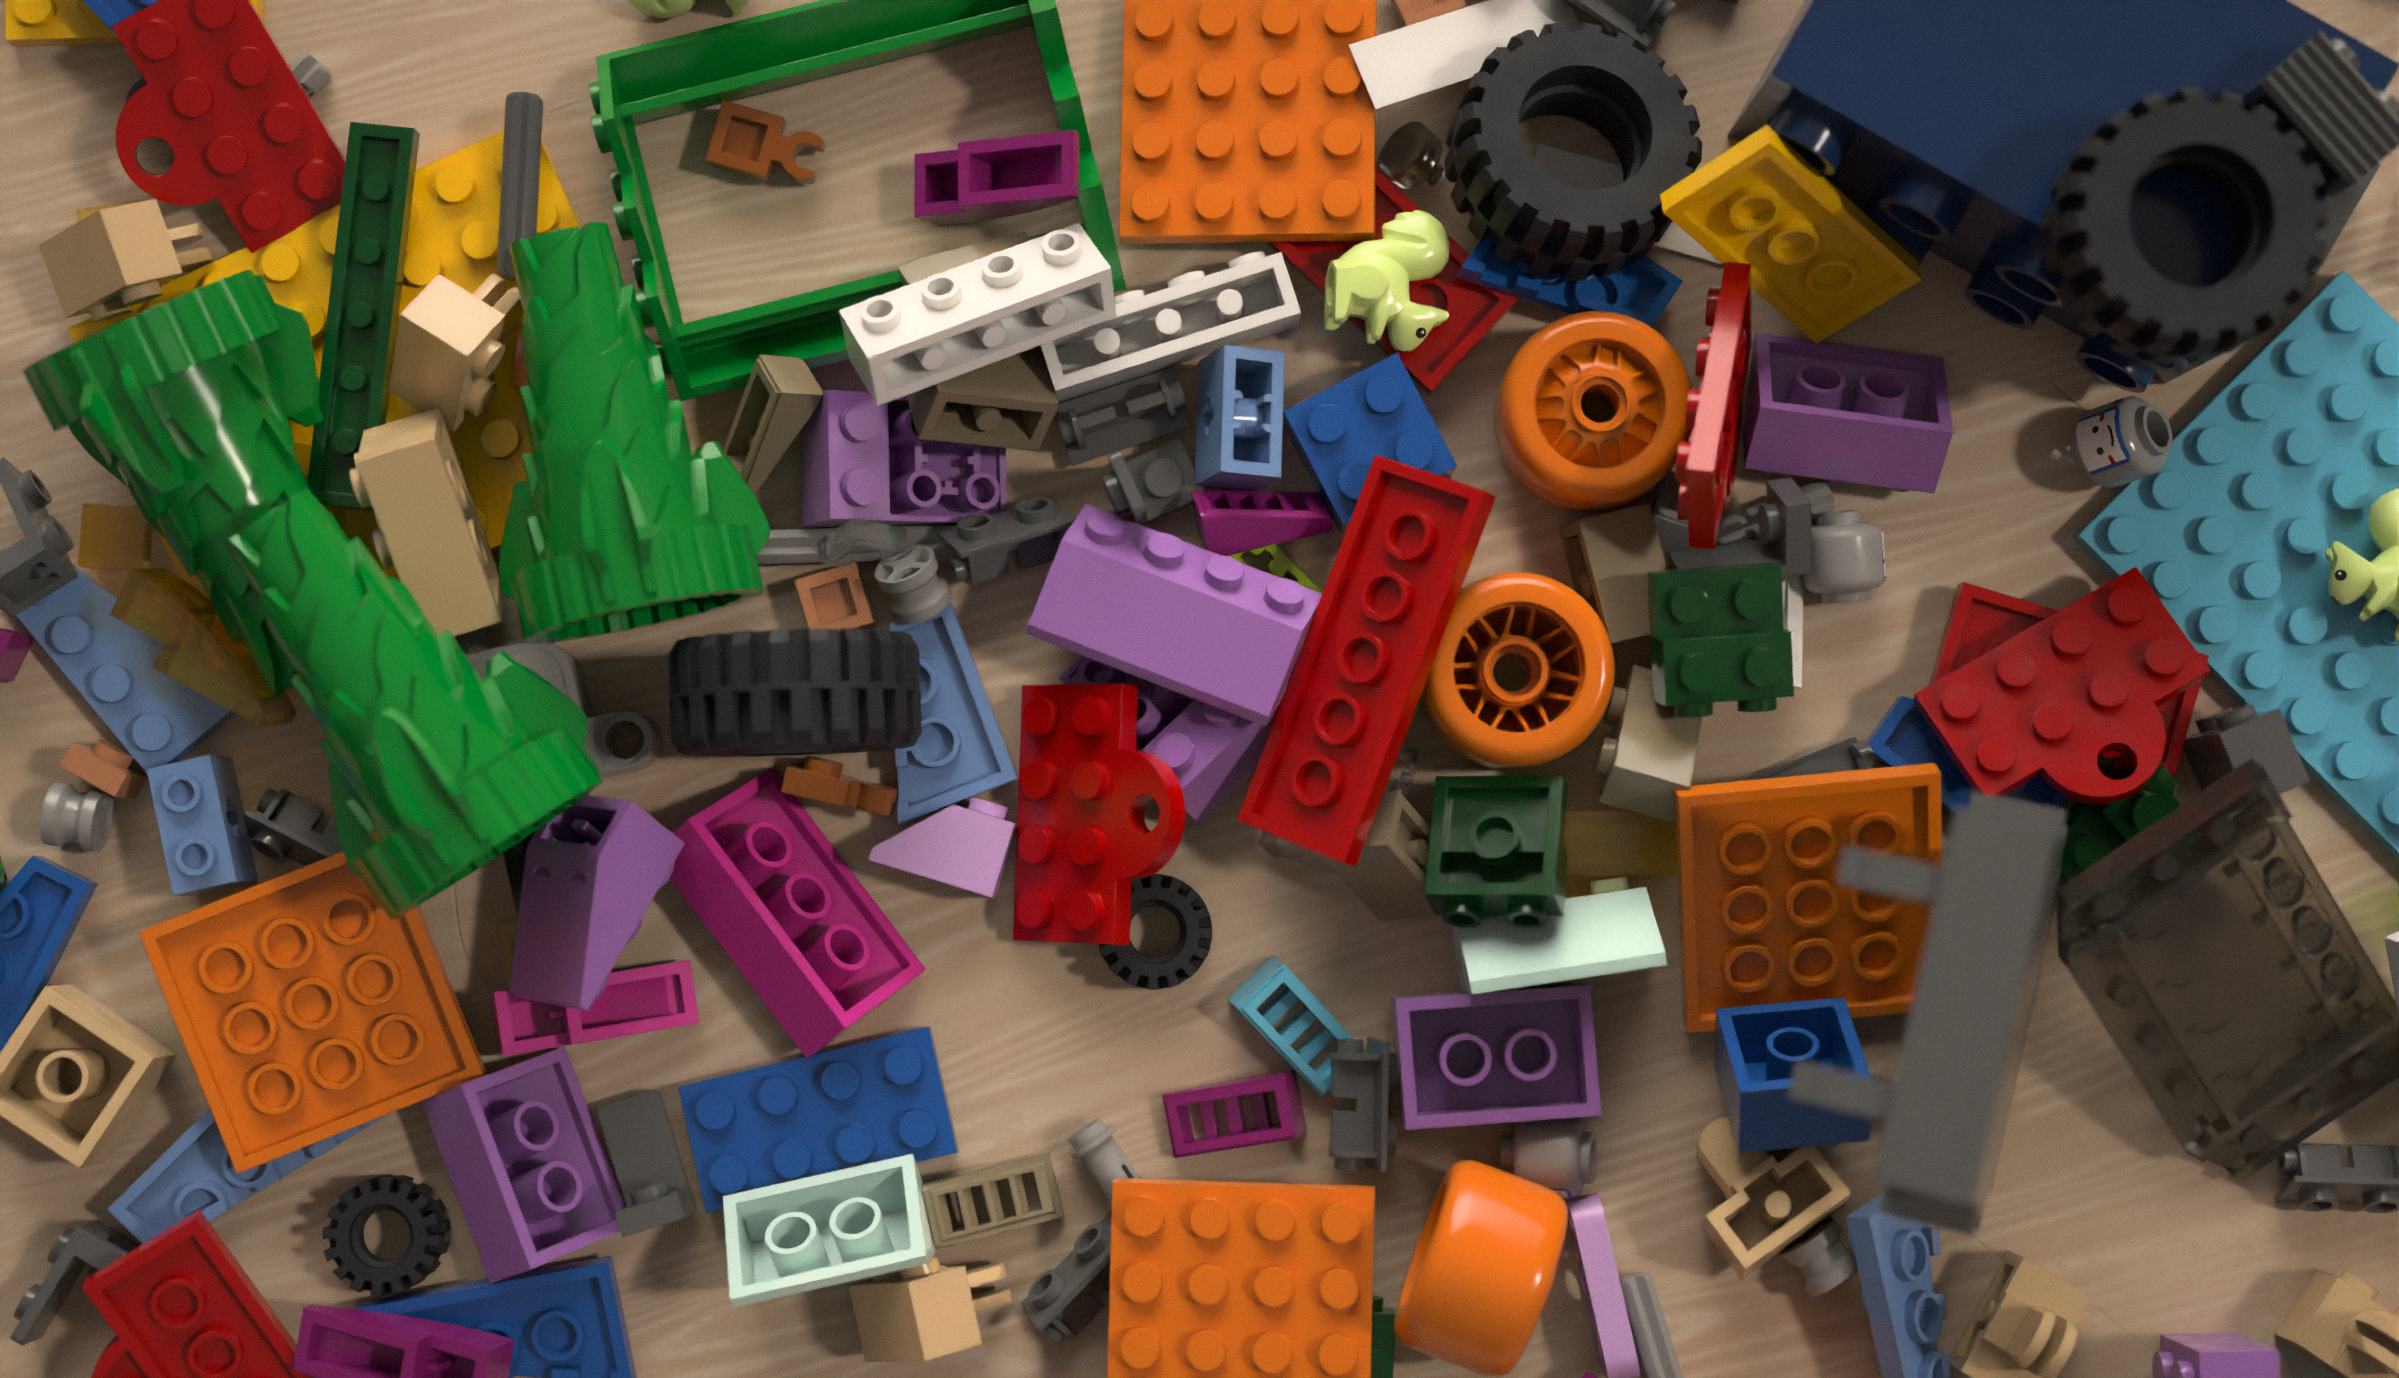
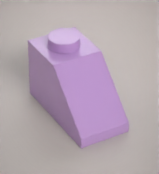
[868,797,1017,897]

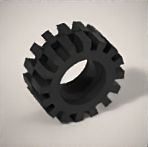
[1099,874,1212,990]
[322,1174,451,1296]

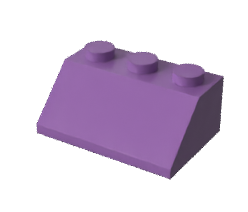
[1742,333,1953,494]
[422,1046,626,1284]

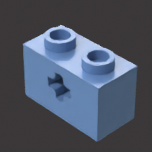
[1194,345,1285,491]
[146,755,258,896]

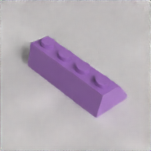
[1026,504,1322,726]

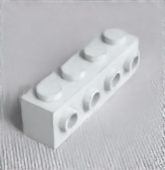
[839,223,1117,406]
[1040,251,1301,402]

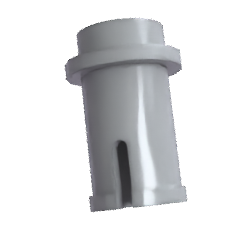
[1068,1118,1142,1205]

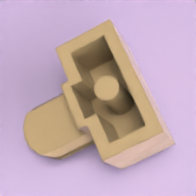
[39,198,213,322]
[389,273,524,432]
[1697,1117,1851,1280]
[1949,1250,2092,1378]
[849,1257,1013,1362]
[2275,1270,2399,1378]

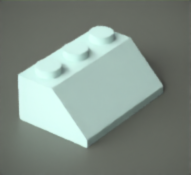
[1451,876,1667,994]
[723,1154,935,1308]

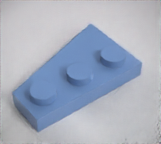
[890,601,1019,825]

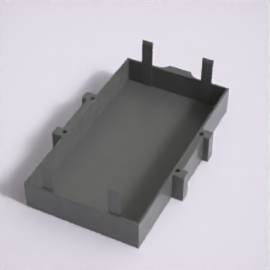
[1788,791,2067,1236]

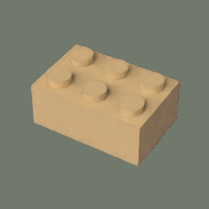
[350,408,503,637]

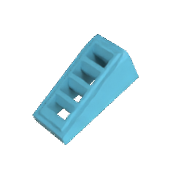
[1228,956,1365,1097]

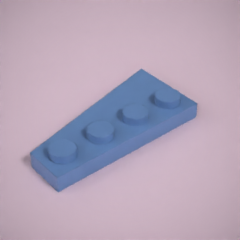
[16,563,256,773]
[107,1108,390,1244]
[1846,1192,1951,1378]

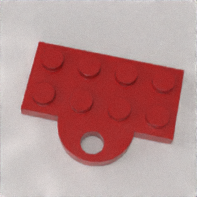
[112,0,346,253]
[1676,262,1752,550]
[1913,567,2210,805]
[1013,684,1186,945]
[82,1209,316,1378]

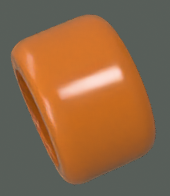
[1494,311,1692,512]
[1419,572,1614,769]
[1394,1160,1568,1377]

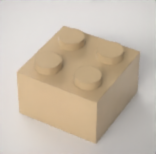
[0,984,177,1168]

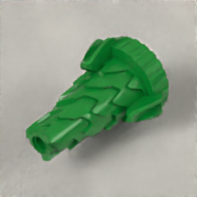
[499,222,771,643]
[22,269,324,697]
[225,489,603,920]

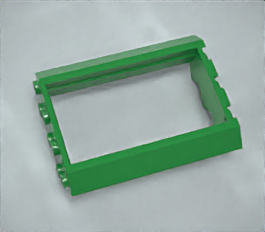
[589,0,1126,401]

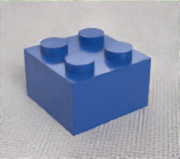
[1283,353,1457,533]
[1715,997,1872,1153]

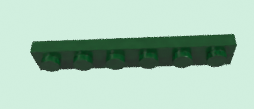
[307,122,420,511]

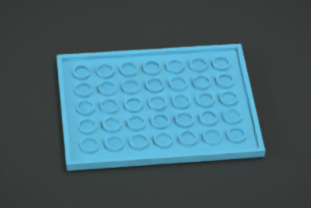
[2072,270,2399,862]

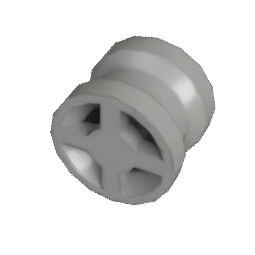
[874,545,952,624]
[40,782,114,852]
[1780,1217,1858,1297]

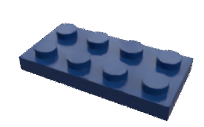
[678,1027,959,1213]

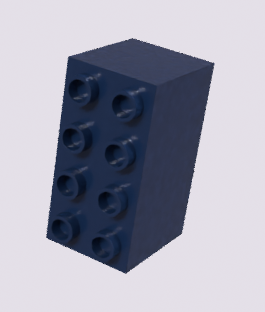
[1727,0,2399,393]

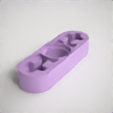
[1565,1193,1640,1378]

